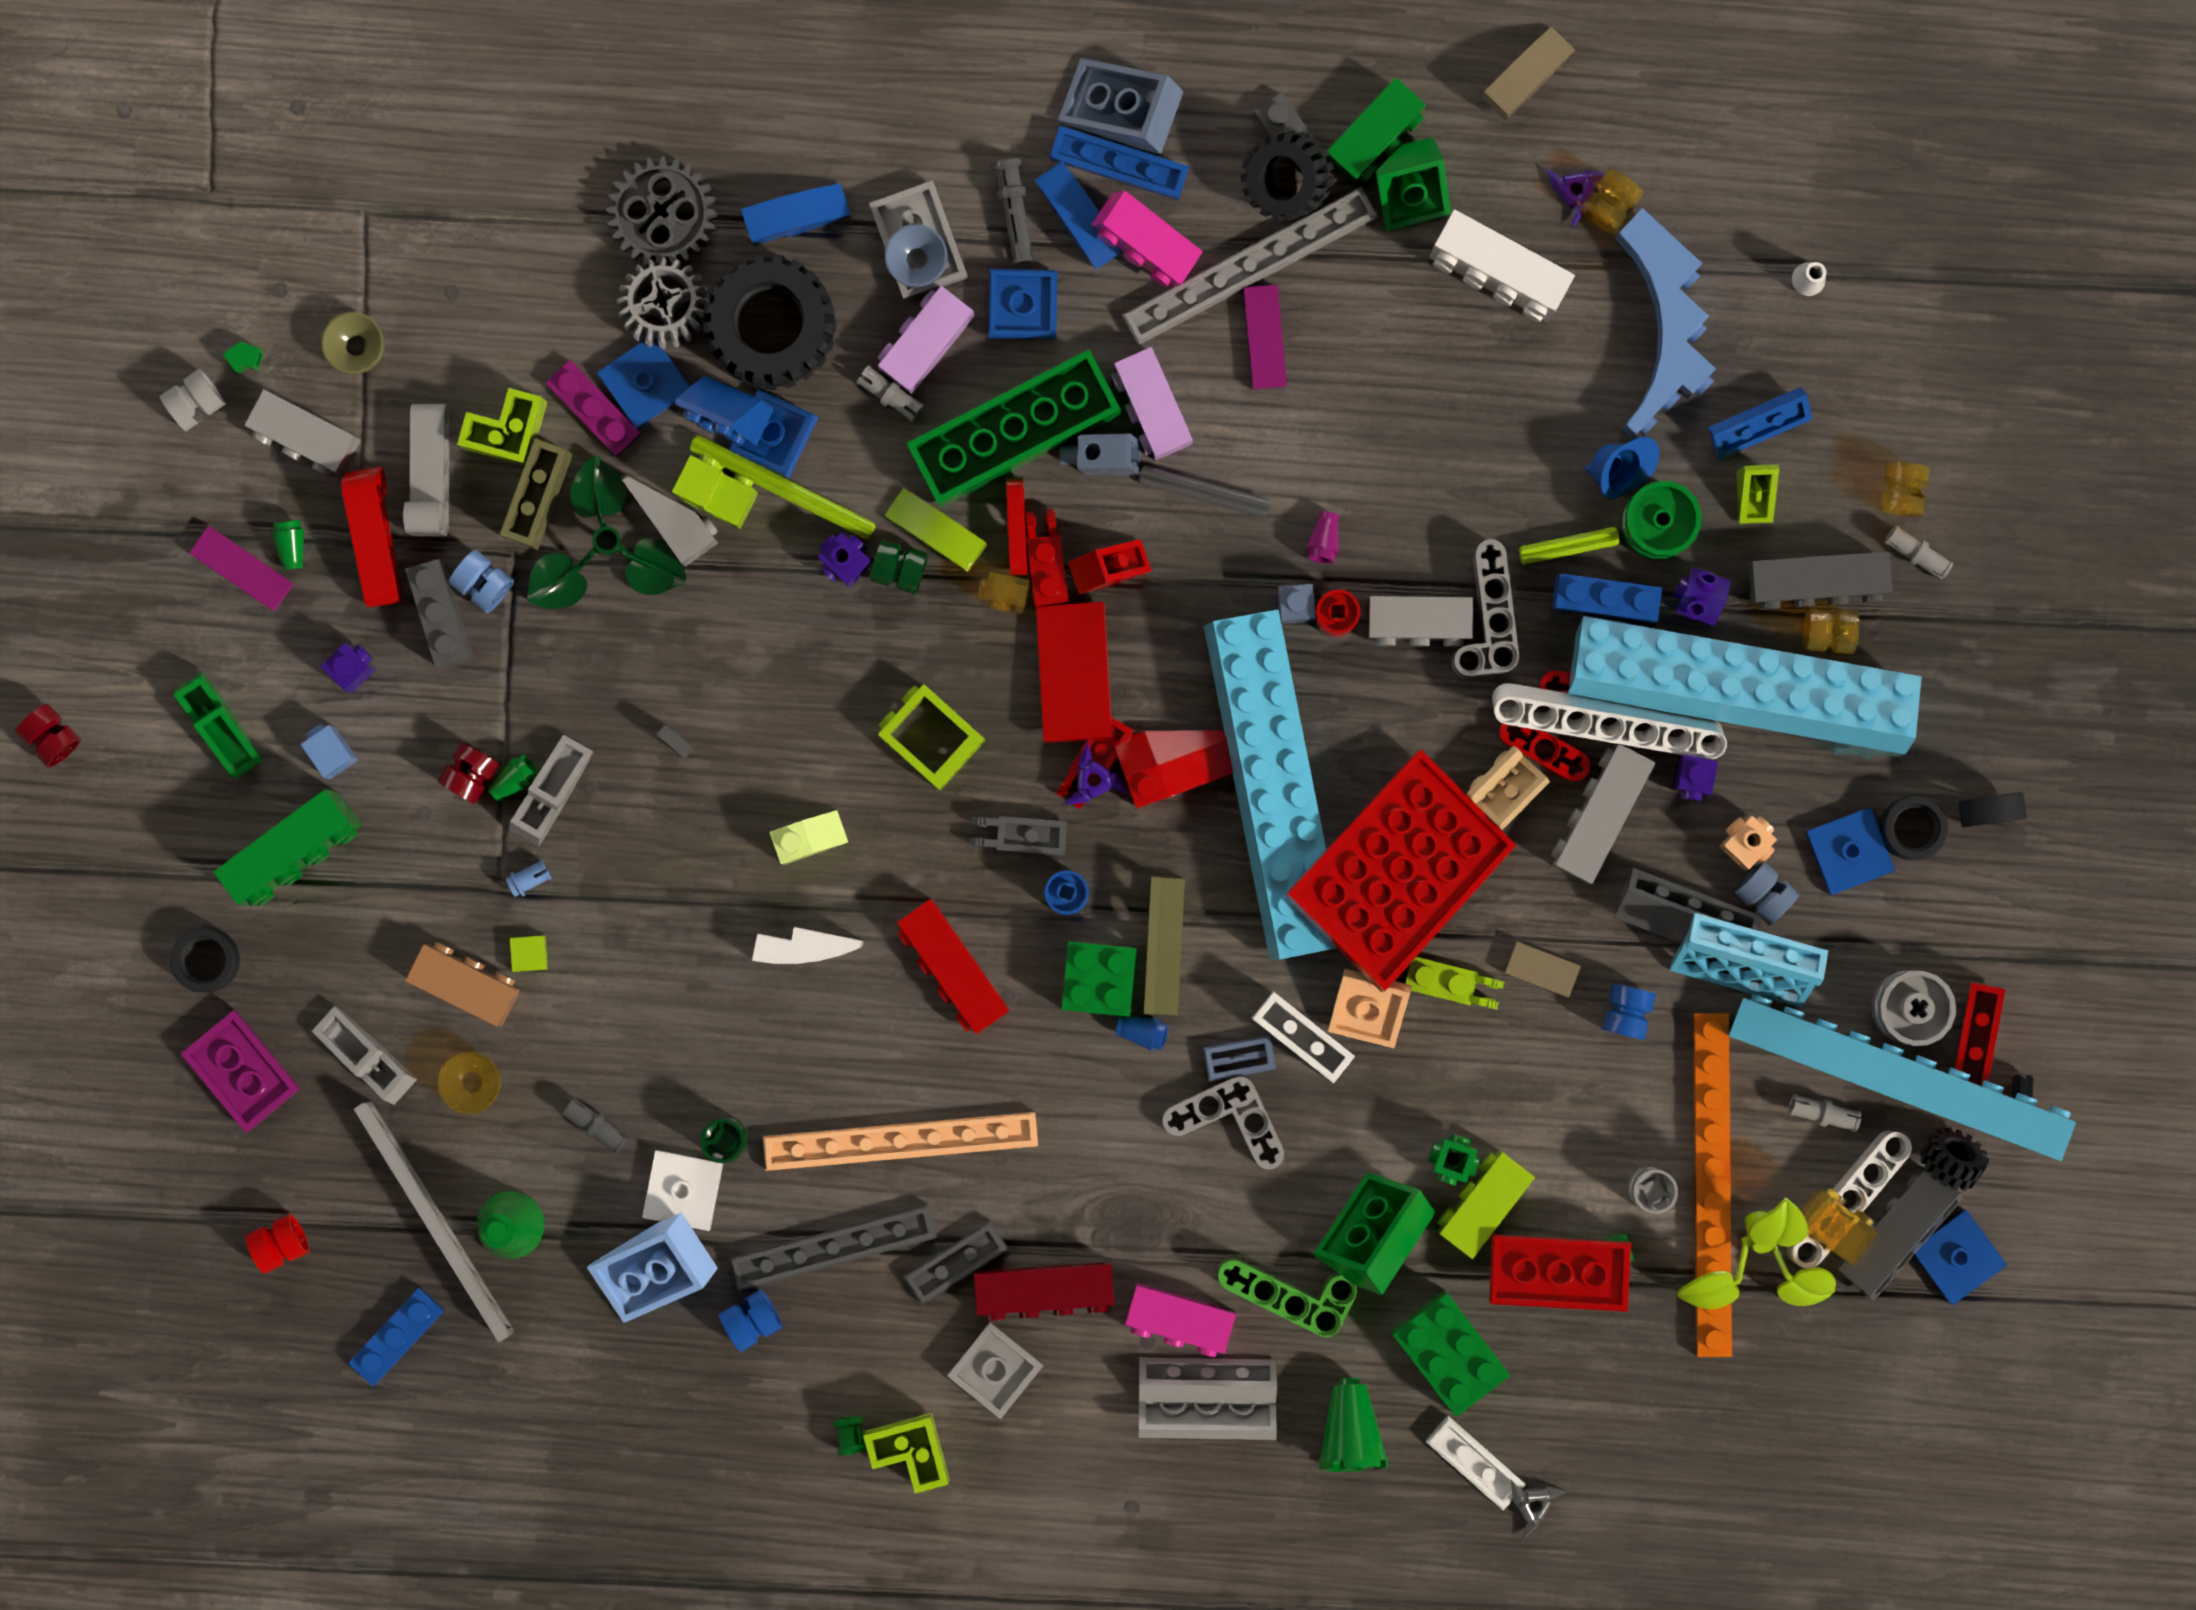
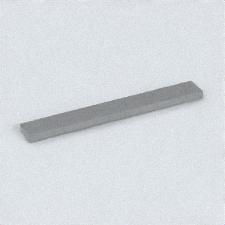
[1122,187,1377,346]
[354,1101,514,1343]

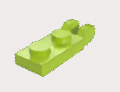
[1405,957,1504,1010]

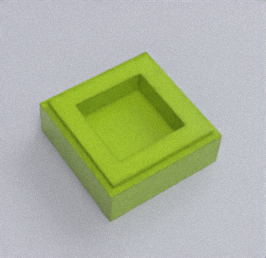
[510,935,548,972]

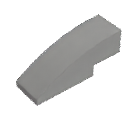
[510,735,593,847]
[312,1006,417,1105]

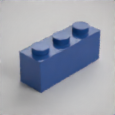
[1551,573,1662,625]

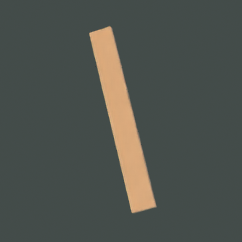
[763,1112,1038,1171]

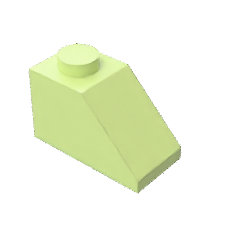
[770,810,848,865]

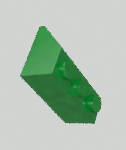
[1313,1172,1435,1295]

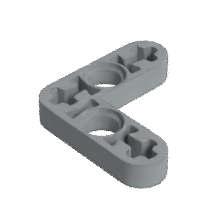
[1162,1076,1284,1170]

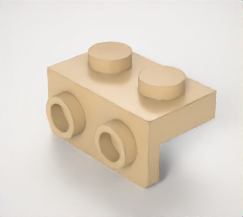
[1467,746,1550,830]

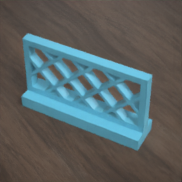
[1670,913,1828,1008]

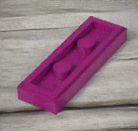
[1243,285,1287,390]
[189,525,294,612]

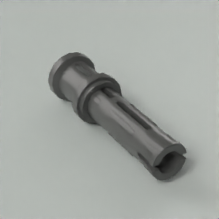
[991,158,1034,265]

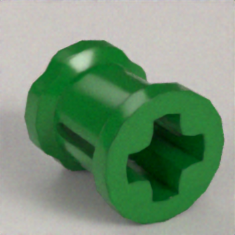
[832,1415,867,1456]

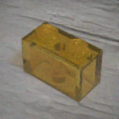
[1800,1188,1879,1266]

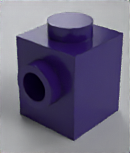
[321,642,376,693]
[1672,755,1718,801]

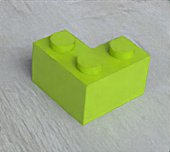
[457,388,547,466]
[672,454,758,529]
[863,1412,950,1494]

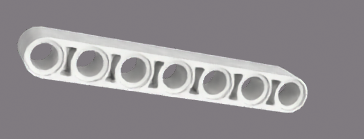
[1492,683,1727,759]

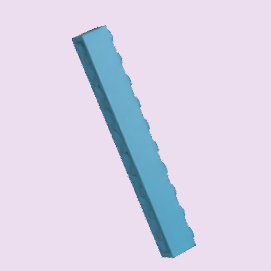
[1729,994,2076,1162]

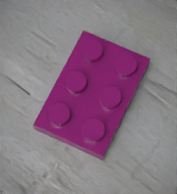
[181,1010,301,1133]

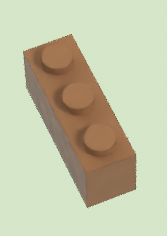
[405,941,521,1027]

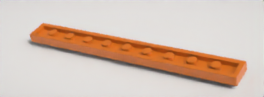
[1693,1013,1732,1357]

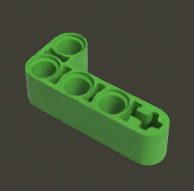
[1217,1257,1357,1337]

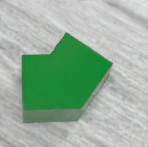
[223,342,265,374]

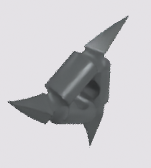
[1511,1480,1570,1541]

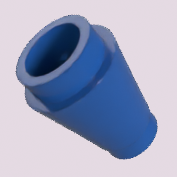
[1116,1016,1169,1052]

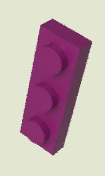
[546,360,642,458]

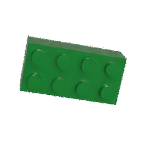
[213,789,363,907]

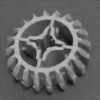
[617,257,709,350]

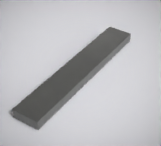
[730,1204,937,1292]

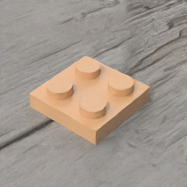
[1328,969,1411,1048]

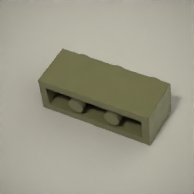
[500,438,573,550]

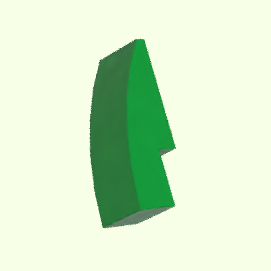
[173,670,262,779]

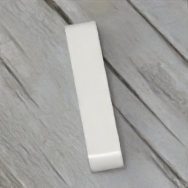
[1787,1130,1912,1268]

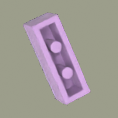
[878,286,974,396]
[1111,347,1193,461]

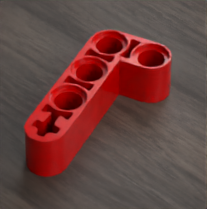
[341,467,403,608]

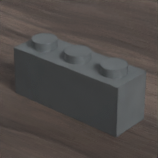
[405,559,474,670]

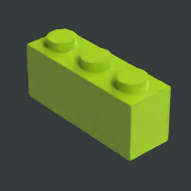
[1437,1150,1535,1259]

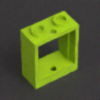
[878,684,986,791]

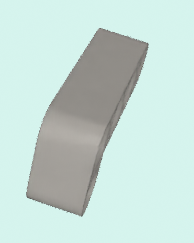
[403,404,449,536]
[1451,539,1519,678]

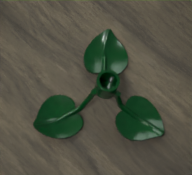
[527,456,687,609]

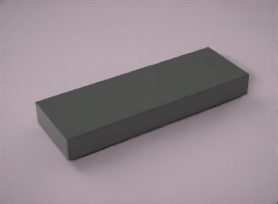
[904,1220,1009,1305]

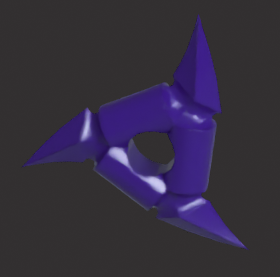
[1545,166,1612,228]
[1062,741,1131,805]

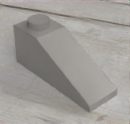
[622,476,718,567]

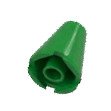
[476,1191,545,1260]
[1319,1378,1388,1472]

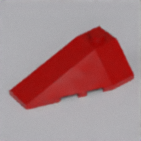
[1113,730,1233,809]

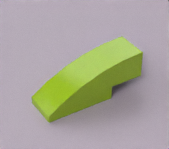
[884,488,987,573]

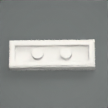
[1425,1415,1526,1511]

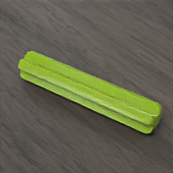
[1519,527,1619,565]

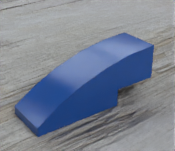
[1034,161,1123,270]
[741,183,851,246]

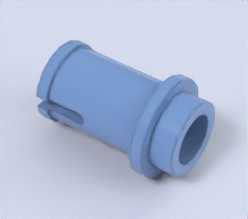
[505,859,552,897]

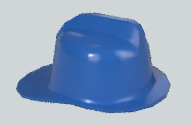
[1585,436,1660,499]

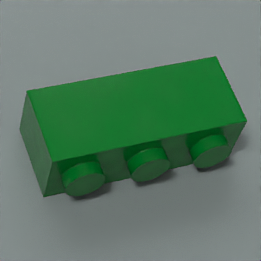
[1325,77,1426,186]

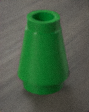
[270,519,304,570]
[487,754,539,802]

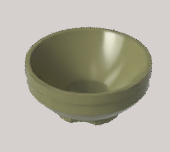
[321,312,385,375]

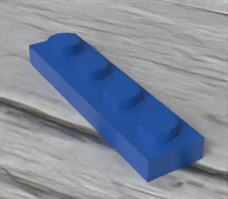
[1049,126,1189,201]

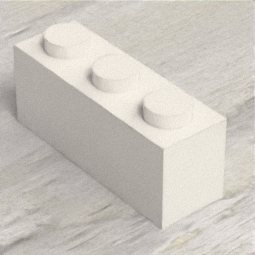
[1251,991,1355,1083]

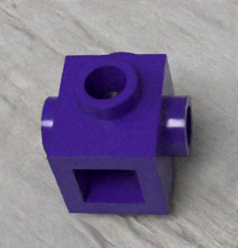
[818,532,873,588]
[1674,567,1731,626]

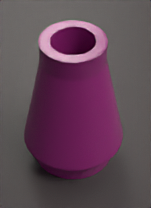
[1305,511,1339,564]

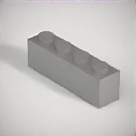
[1551,744,1655,885]

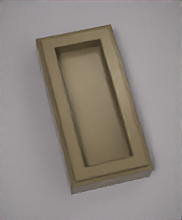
[1504,941,1581,998]

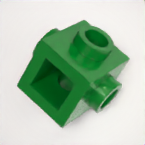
[1427,1134,1480,1186]

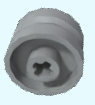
[1871,970,1956,1046]

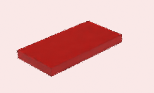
[1036,601,1113,743]
[1489,1234,1631,1312]

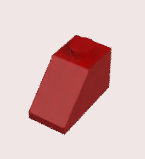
[1068,539,1152,594]

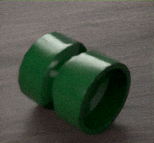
[870,539,929,595]
[700,1116,749,1163]

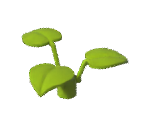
[1676,1198,1836,1309]

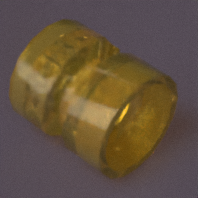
[1580,169,1644,234]
[1879,462,1931,517]
[1803,607,1859,654]

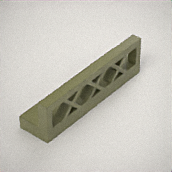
[1144,877,1185,1016]

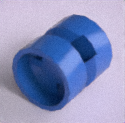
[1044,870,1089,915]
[1601,983,1656,1040]
[719,1289,783,1352]

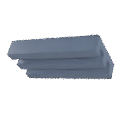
[1203,1035,1276,1082]

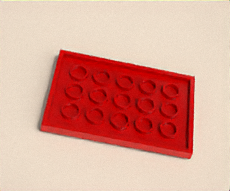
[1284,749,1516,992]

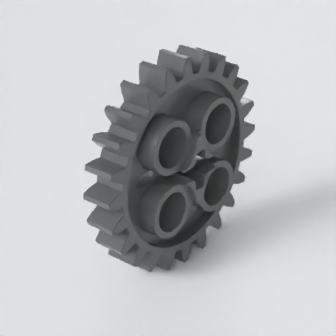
[606,156,718,267]

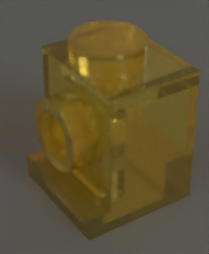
[978,572,1030,616]

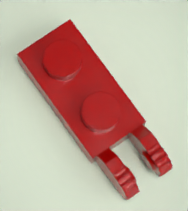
[1025,509,1069,608]
[1056,717,1134,809]

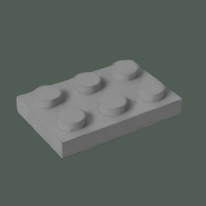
[869,180,968,301]

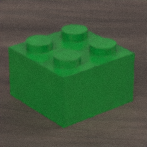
[1062,941,1137,1017]

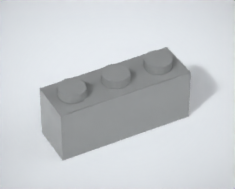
[244,389,361,477]
[1367,596,1473,647]

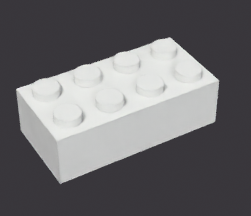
[1429,209,1575,322]

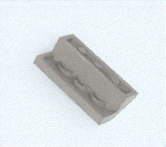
[1138,1357,1277,1440]

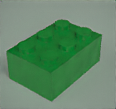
[1390,1290,1511,1417]

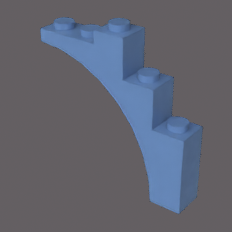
[1615,208,1716,438]

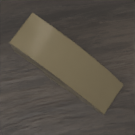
[1481,27,1576,121]

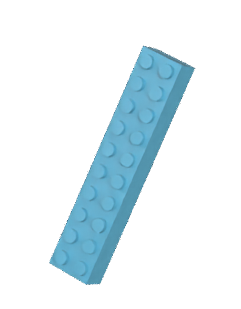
[1204,610,1336,961]
[1568,616,1922,754]

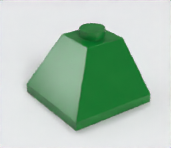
[1376,137,1451,231]

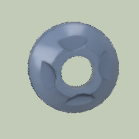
[885,224,948,288]

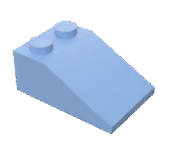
[587,1212,718,1323]

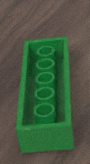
[906,349,1121,509]

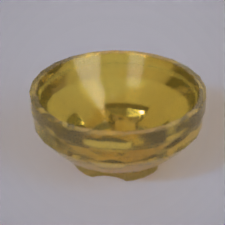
[438,1051,501,1114]

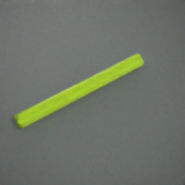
[689,435,876,540]

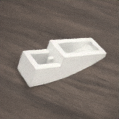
[752,927,863,964]

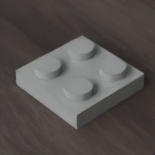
[947,1321,1044,1419]

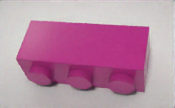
[1091,190,1203,287]
[1125,1282,1236,1357]

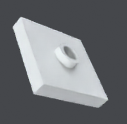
[642,1150,723,1231]

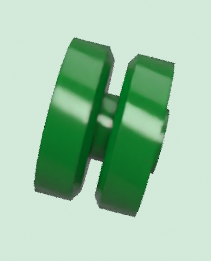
[1621,481,1702,560]

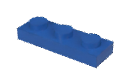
[1708,387,1812,460]
[348,1287,445,1387]

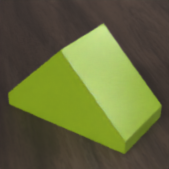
[1736,465,1779,524]

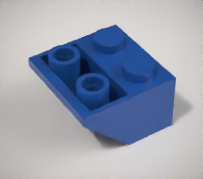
[674,376,774,446]

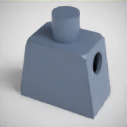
[1060,434,1141,476]

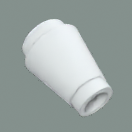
[1792,262,1826,296]

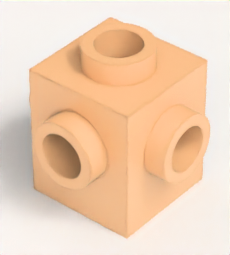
[1719,816,1777,870]

